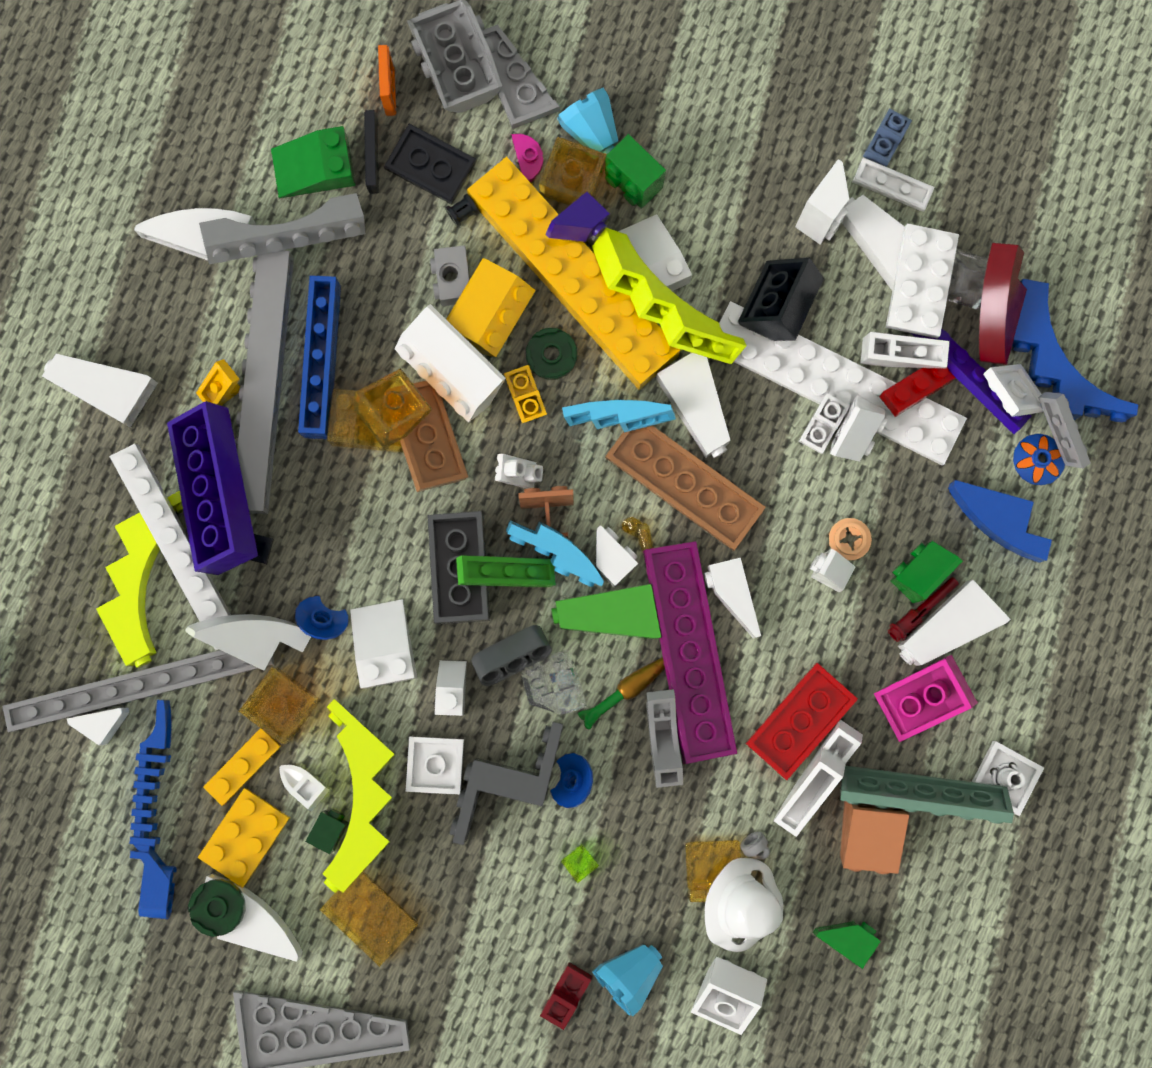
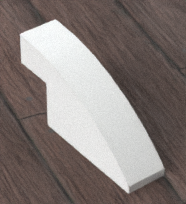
[134,208,256,261]
[185,614,311,670]
[774,720,863,837]
[205,874,303,962]

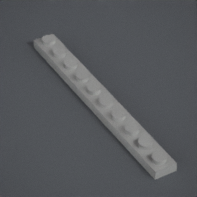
[2,650,275,732]

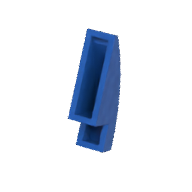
[948,480,1052,563]

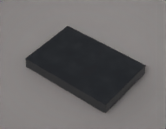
[384,123,477,205]

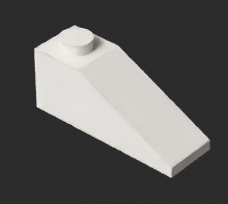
[860,332,949,368]
[704,557,761,638]

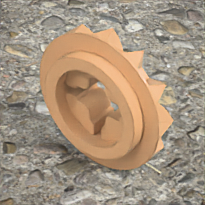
[829,518,872,560]

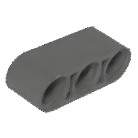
[471,625,552,686]

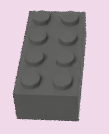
[427,511,490,625]

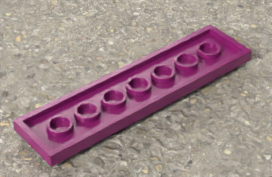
[643,541,737,764]

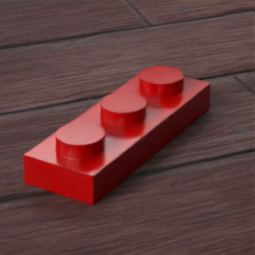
[879,368,956,417]

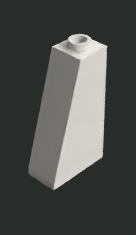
[842,195,905,290]
[656,353,730,458]
[42,354,158,428]
[898,580,1011,666]

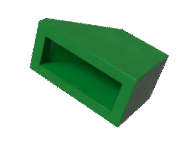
[812,921,881,969]

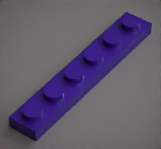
[911,328,1031,434]

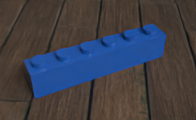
[298,276,341,440]

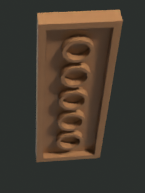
[605,426,766,551]

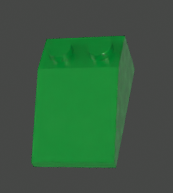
[271,126,356,199]

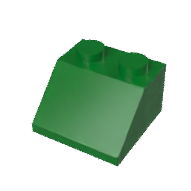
[890,541,963,603]

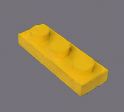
[203,728,281,806]

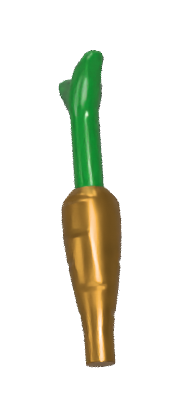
[578,657,665,730]

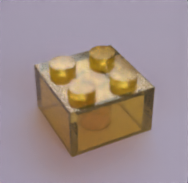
[539,136,607,206]
[238,667,321,744]

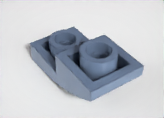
[863,108,912,167]

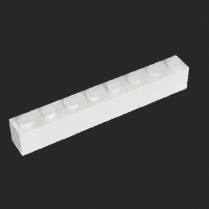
[109,444,231,651]

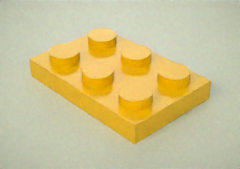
[198,788,290,888]

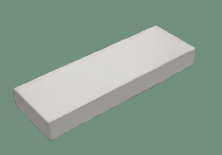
[852,157,935,212]

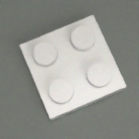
[983,364,1043,417]
[406,736,464,795]

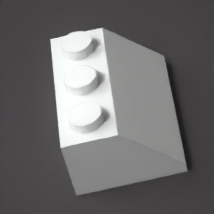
[795,159,849,245]

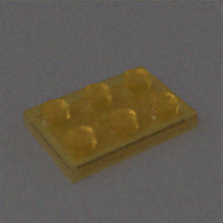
[320,871,419,967]

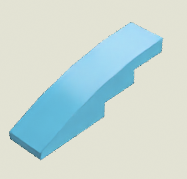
[562,400,676,433]

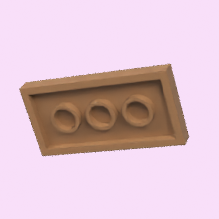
[384,381,468,492]

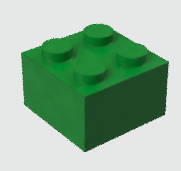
[605,134,666,209]

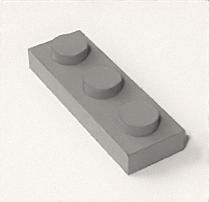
[1038,392,1091,469]

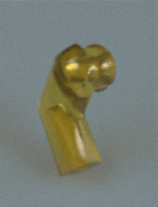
[622,517,654,551]

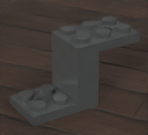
[450,721,563,845]

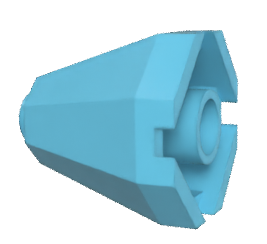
[557,87,618,158]
[592,944,663,1016]

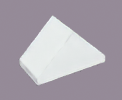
[67,708,129,746]

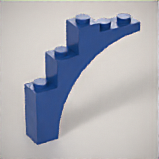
[1012,279,1138,422]

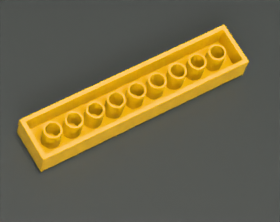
[467,156,680,390]

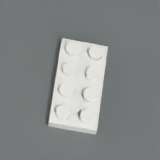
[885,223,959,338]

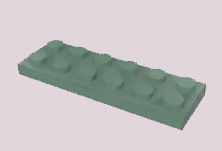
[840,766,1014,824]

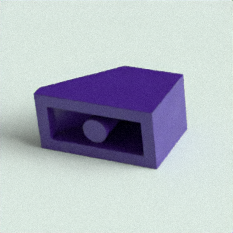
[545,192,610,242]

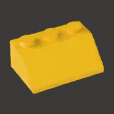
[446,258,536,357]

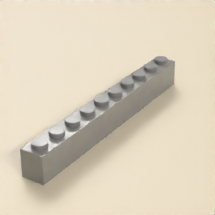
[235,250,294,514]

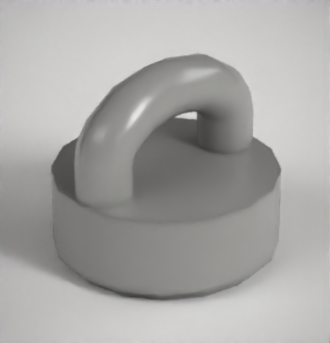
[740,832,770,860]

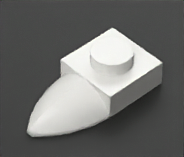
[279,765,329,812]

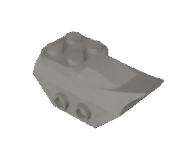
[407,0,502,113]

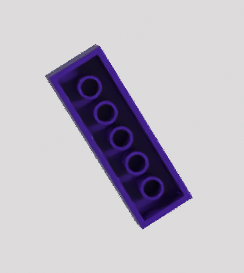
[167,401,258,575]

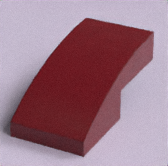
[540,962,592,1030]

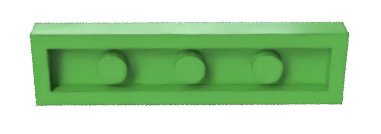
[456,555,556,587]

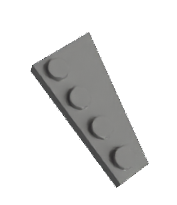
[482,24,560,129]

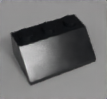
[738,257,824,341]

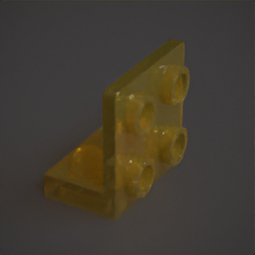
[685,840,741,902]

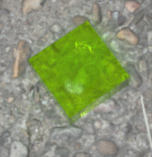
[561,843,599,883]

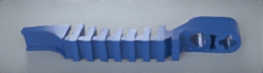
[129,700,177,919]

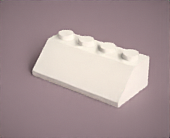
[395,304,506,423]

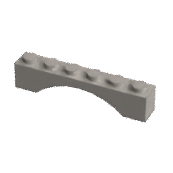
[199,193,366,264]

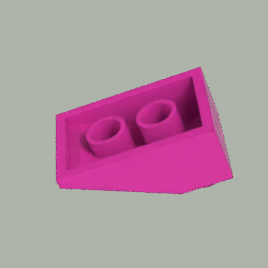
[874,654,978,742]

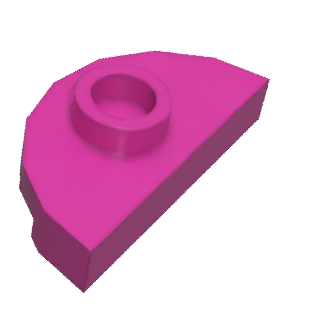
[511,134,543,182]

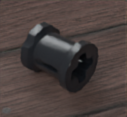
[445,194,479,228]

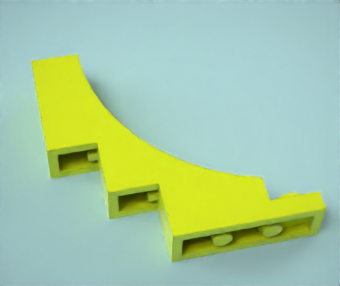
[592,227,747,364]
[96,491,184,668]
[323,699,395,893]

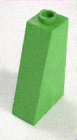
[551,584,661,639]

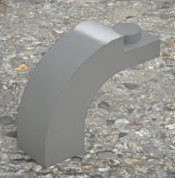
[646,689,683,788]

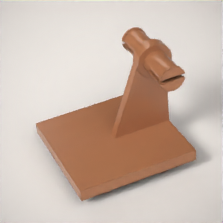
[518,486,574,546]

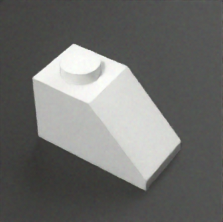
[435,660,467,716]

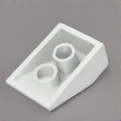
[618,214,692,291]
[350,599,417,689]

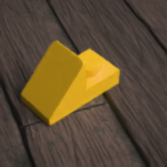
[196,359,240,406]

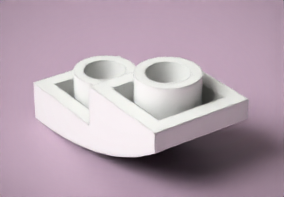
[799,393,850,454]

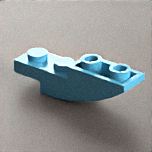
[506,520,604,587]

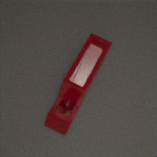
[979,243,1027,365]

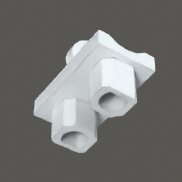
[495,454,543,488]

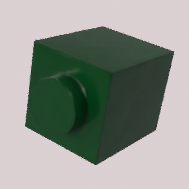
[305,808,349,855]

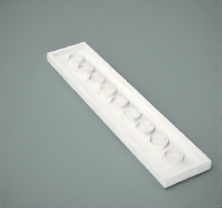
[719,301,967,466]

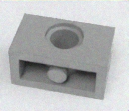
[430,245,470,306]

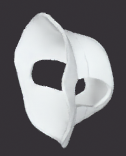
[705,858,784,952]

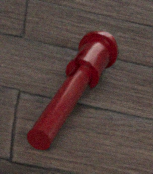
[887,577,959,642]

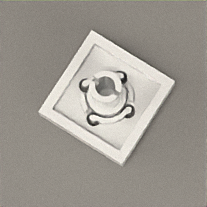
[972,741,1044,816]

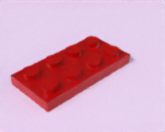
[745,663,858,780]

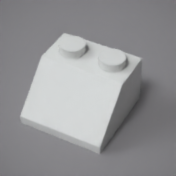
[830,395,888,462]
[691,956,767,1035]

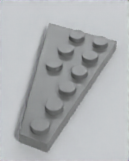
[233,990,411,1068]

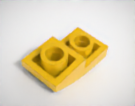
[503,365,547,423]

